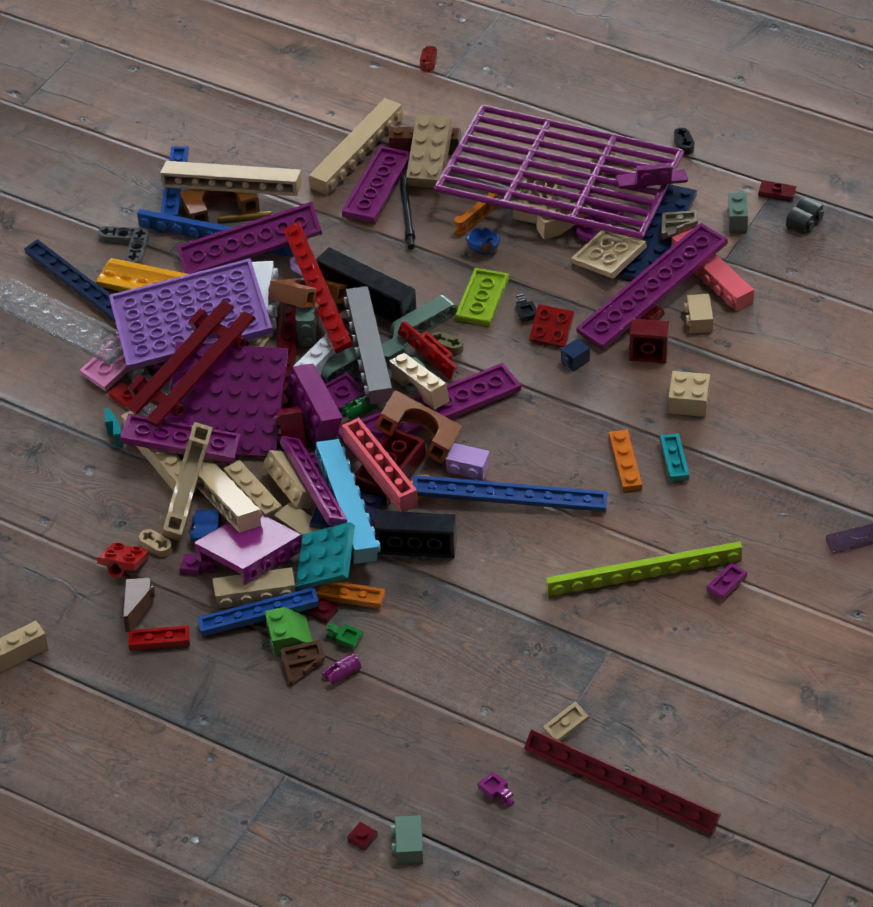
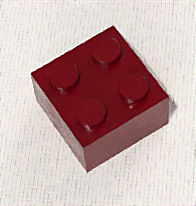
[629,319,669,363]

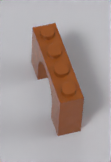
[180,189,260,222]
[268,277,348,308]
[375,390,462,463]

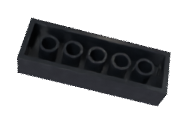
[316,247,416,323]

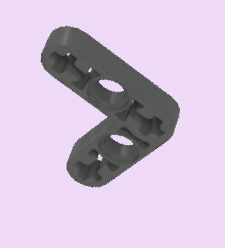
[98,226,149,264]

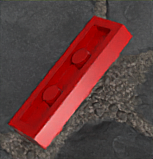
[129,625,190,651]

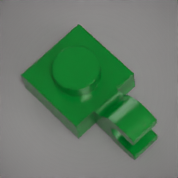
[326,623,363,651]

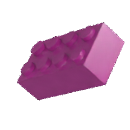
[285,363,343,447]

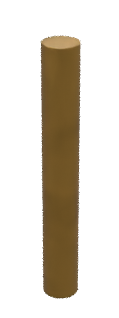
[219,211,272,223]

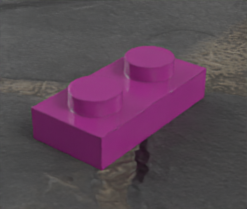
[707,562,747,601]

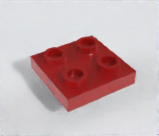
[529,304,575,347]
[97,542,149,578]

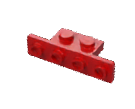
[397,320,457,380]

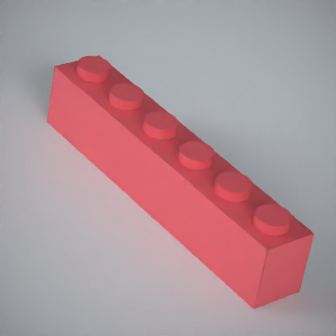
[671,230,754,311]
[342,418,418,512]

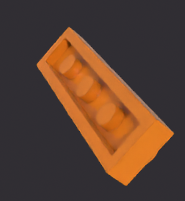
[609,429,642,492]
[303,581,385,609]

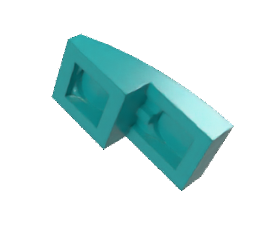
[104,408,123,448]

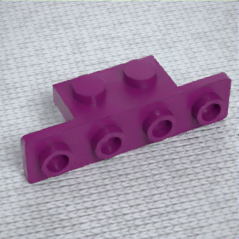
[616,163,688,189]

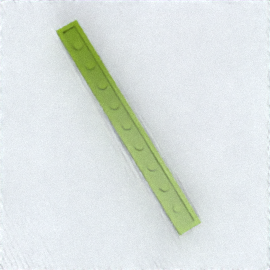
[546,541,742,597]

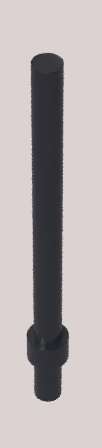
[400,176,416,250]

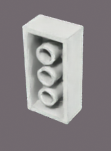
[252,261,279,337]

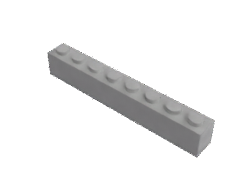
[343,286,392,404]

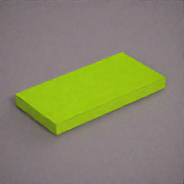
[455,268,510,327]

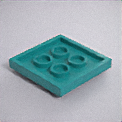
[295,522,355,590]

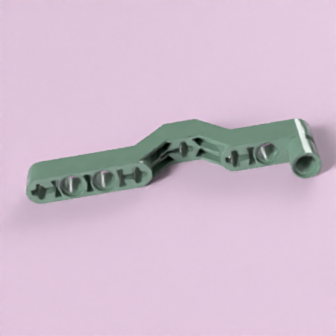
[321,295,458,383]

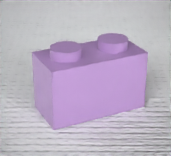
[446,443,490,480]

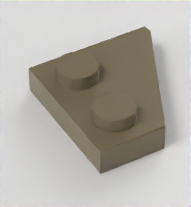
[662,210,698,239]

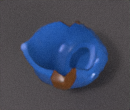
[465,227,501,254]

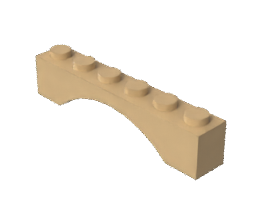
[161,422,213,541]

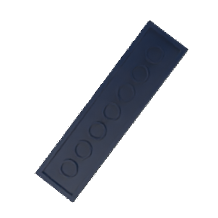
[620,184,697,281]

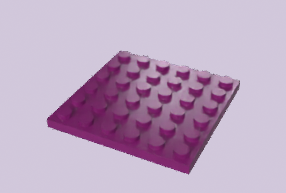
[167,342,288,458]

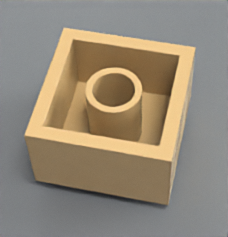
[668,371,710,417]

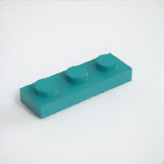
[660,433,690,482]

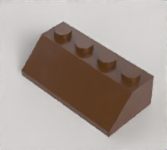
[389,126,461,155]

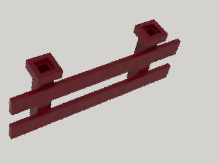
[126,300,256,426]

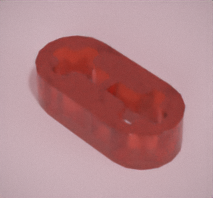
[420,46,437,72]

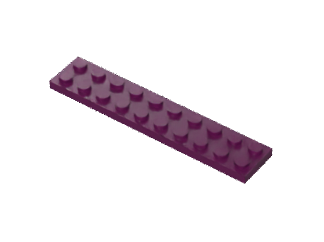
[576,223,728,350]
[338,363,521,459]

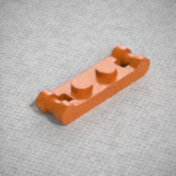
[454,192,499,236]

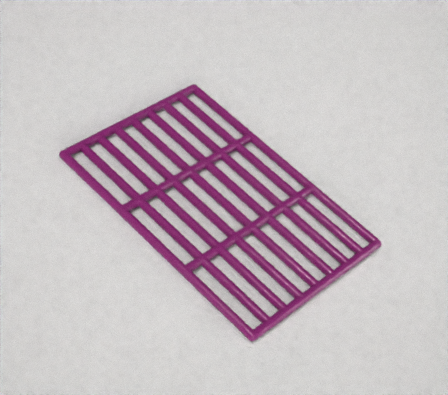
[434,105,684,239]

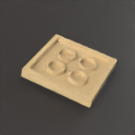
[571,230,647,279]

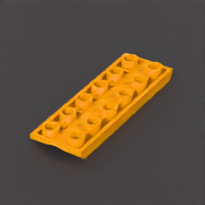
[95,258,188,292]

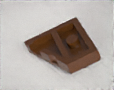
[280,640,325,686]

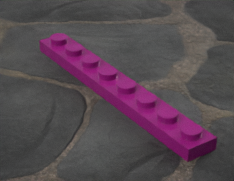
[280,436,348,526]

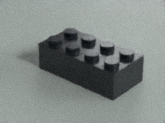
[374,510,457,558]

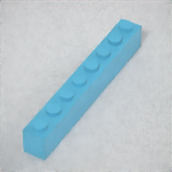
[315,439,380,564]

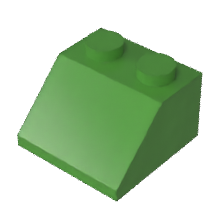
[265,607,312,657]

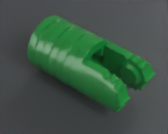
[340,395,377,419]

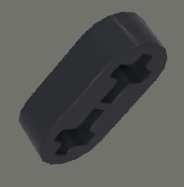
[674,127,695,155]

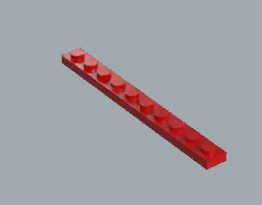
[283,221,353,354]

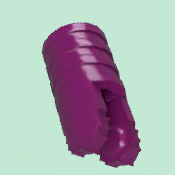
[322,653,362,684]

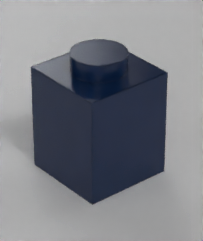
[561,338,590,372]

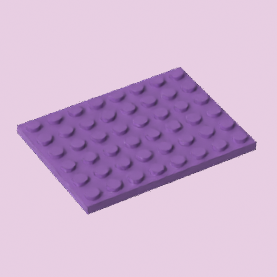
[109,258,273,371]

